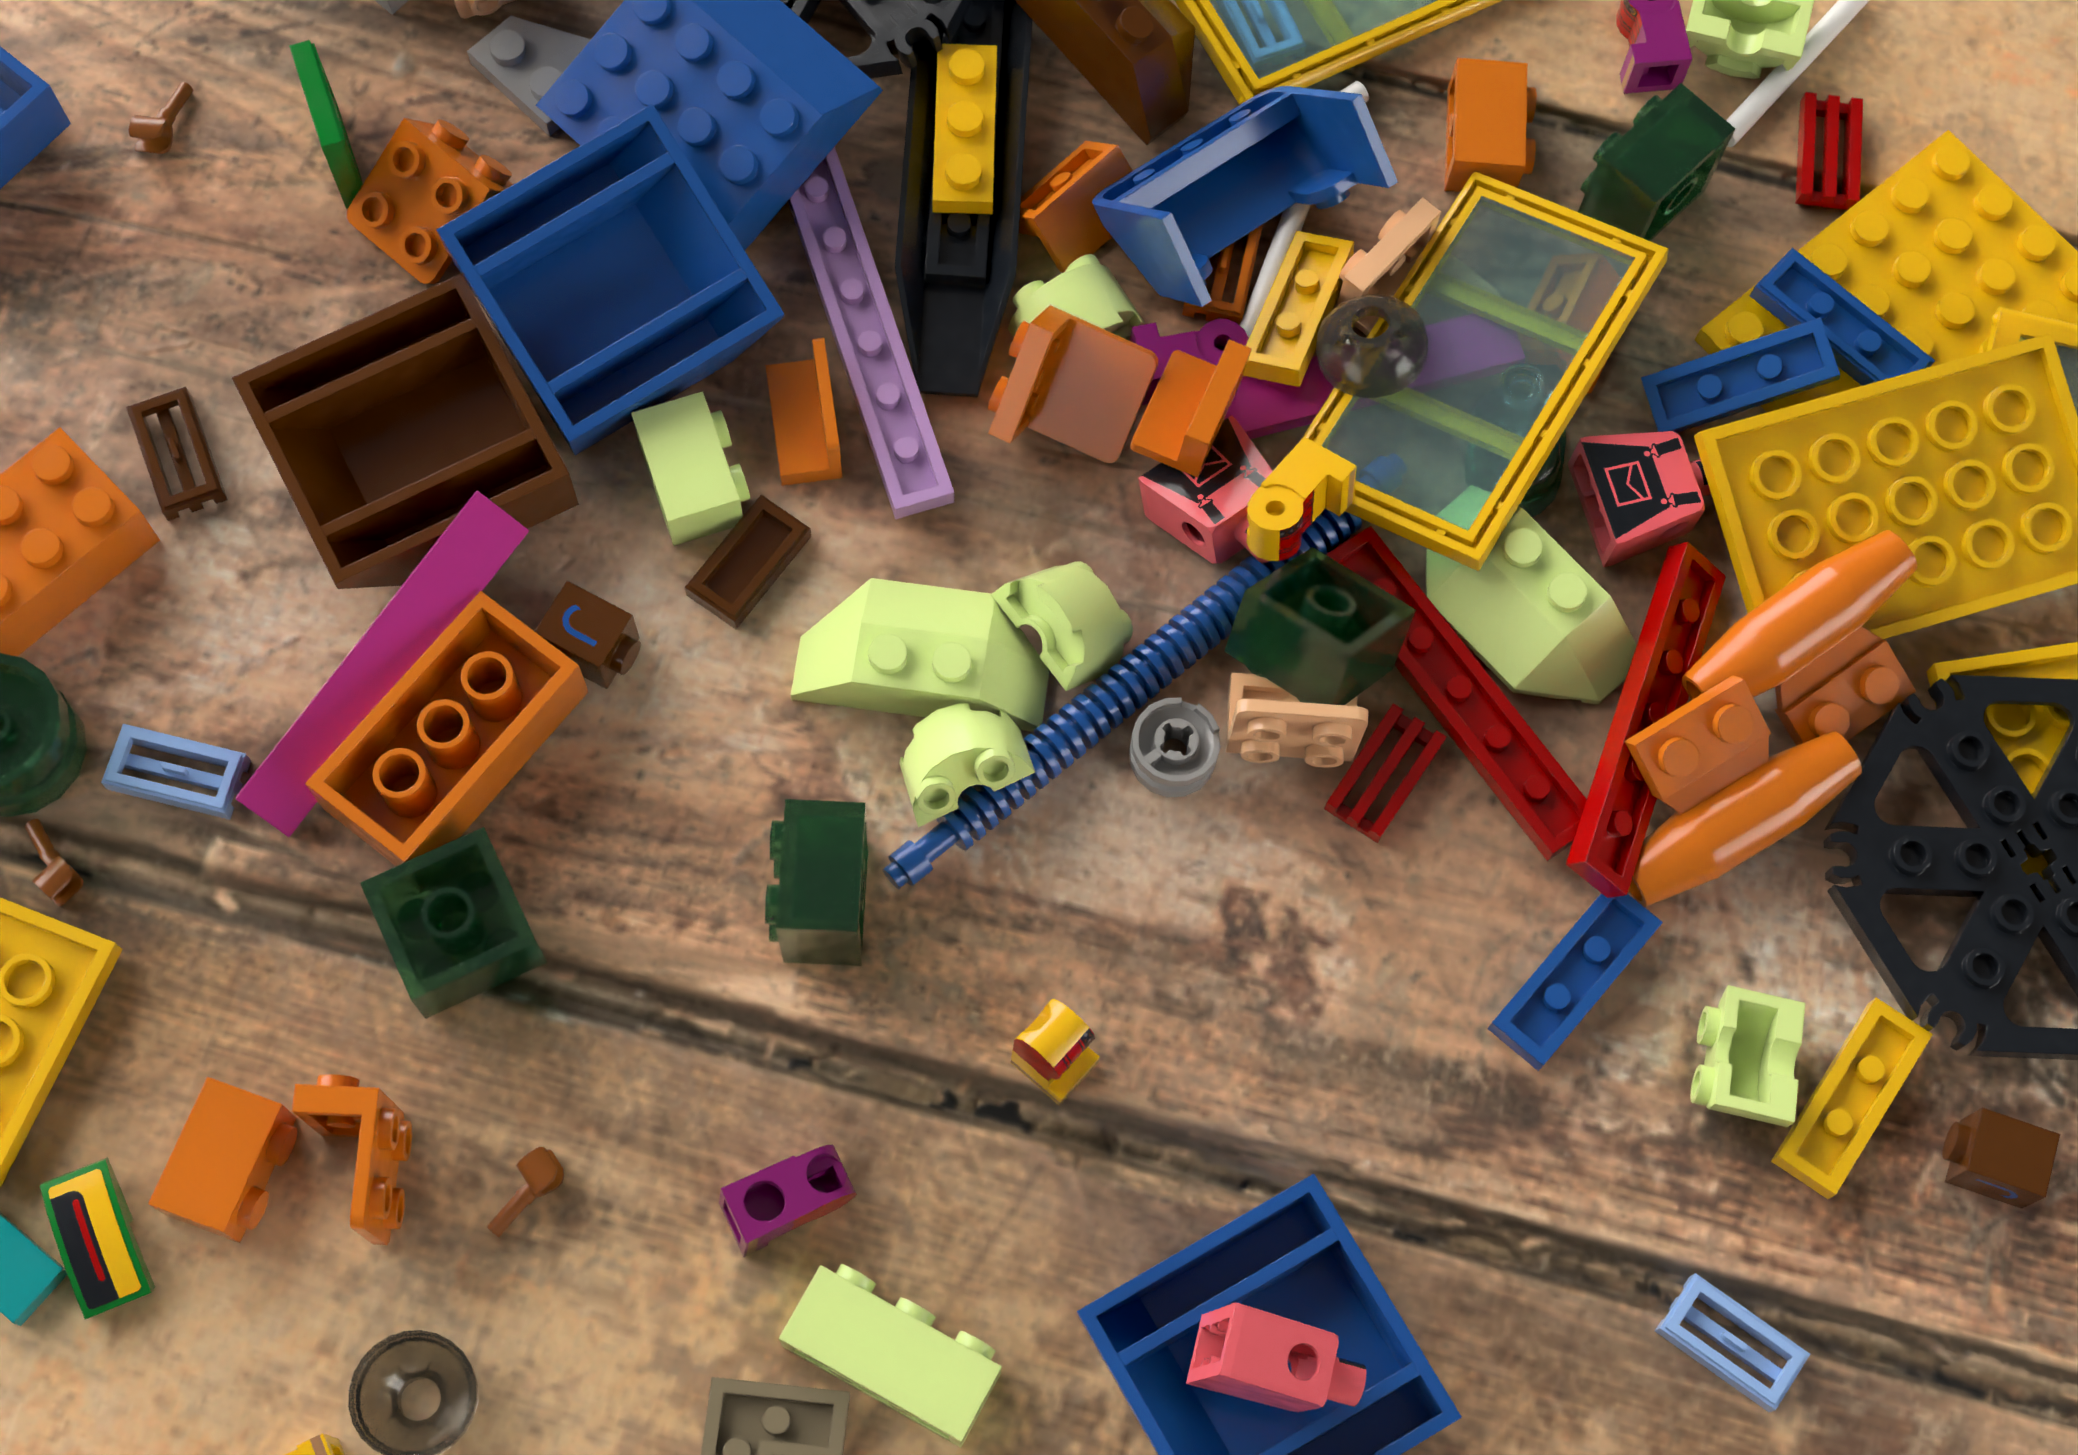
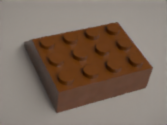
[232,273,579,589]

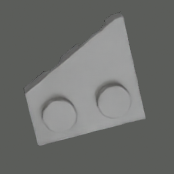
[467,16,591,136]

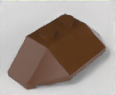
[1015,0,1195,145]

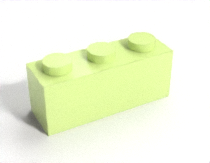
[779,1264,1002,1448]

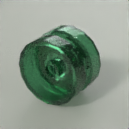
[0,653,87,817]

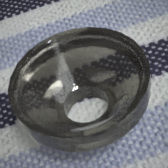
[1316,294,1429,398]
[348,1330,478,1455]

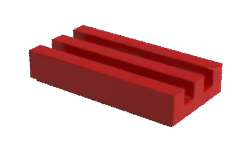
[1795,92,1863,210]
[1324,703,1447,843]

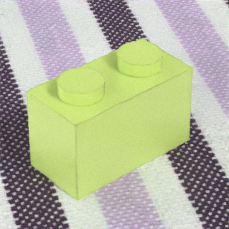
[631,391,751,546]

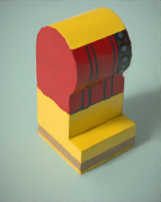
[1246,436,1357,561]
[1010,999,1100,1106]

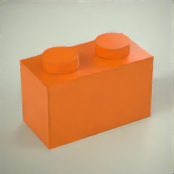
[1444,57,1537,192]
[148,1076,297,1243]

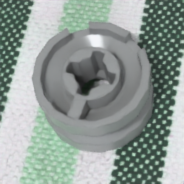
[1129,697,1221,797]

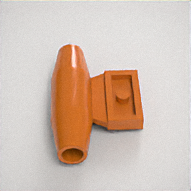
[1682,530,1917,746]
[1625,675,1862,907]

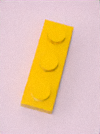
[932,44,997,214]
[1243,231,1354,387]
[1771,997,1933,1199]

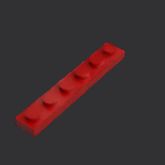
[1318,526,1587,861]
[1566,542,1726,898]

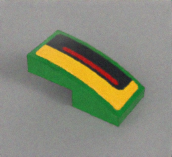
[40,1157,155,1320]

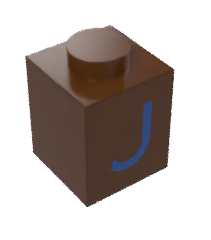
[535,581,641,689]
[1942,1107,2060,1209]

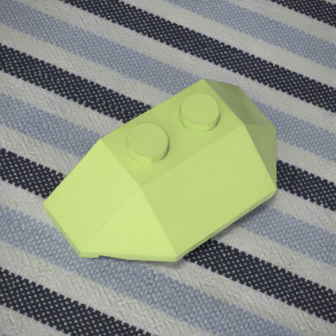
[1426,487,1637,704]
[791,578,1049,732]

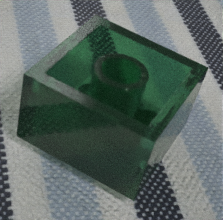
[1578,83,1736,241]
[1224,547,1416,705]
[765,799,869,966]
[360,827,547,1019]

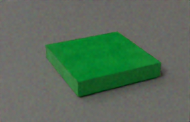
[289,40,363,209]

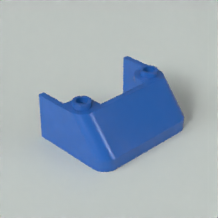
[1092,86,1398,307]

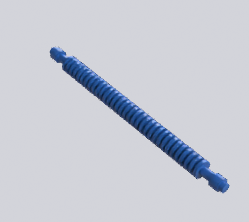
[882,455,1407,889]

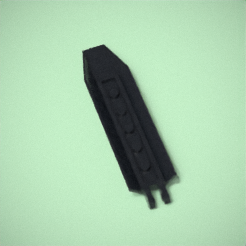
[895,0,1033,397]

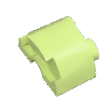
[1686,0,1814,79]
[1008,254,1145,340]
[991,561,1133,691]
[899,703,1035,827]
[1690,985,1805,1127]

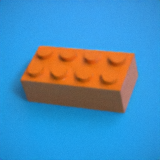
[0,427,160,671]
[305,591,588,884]

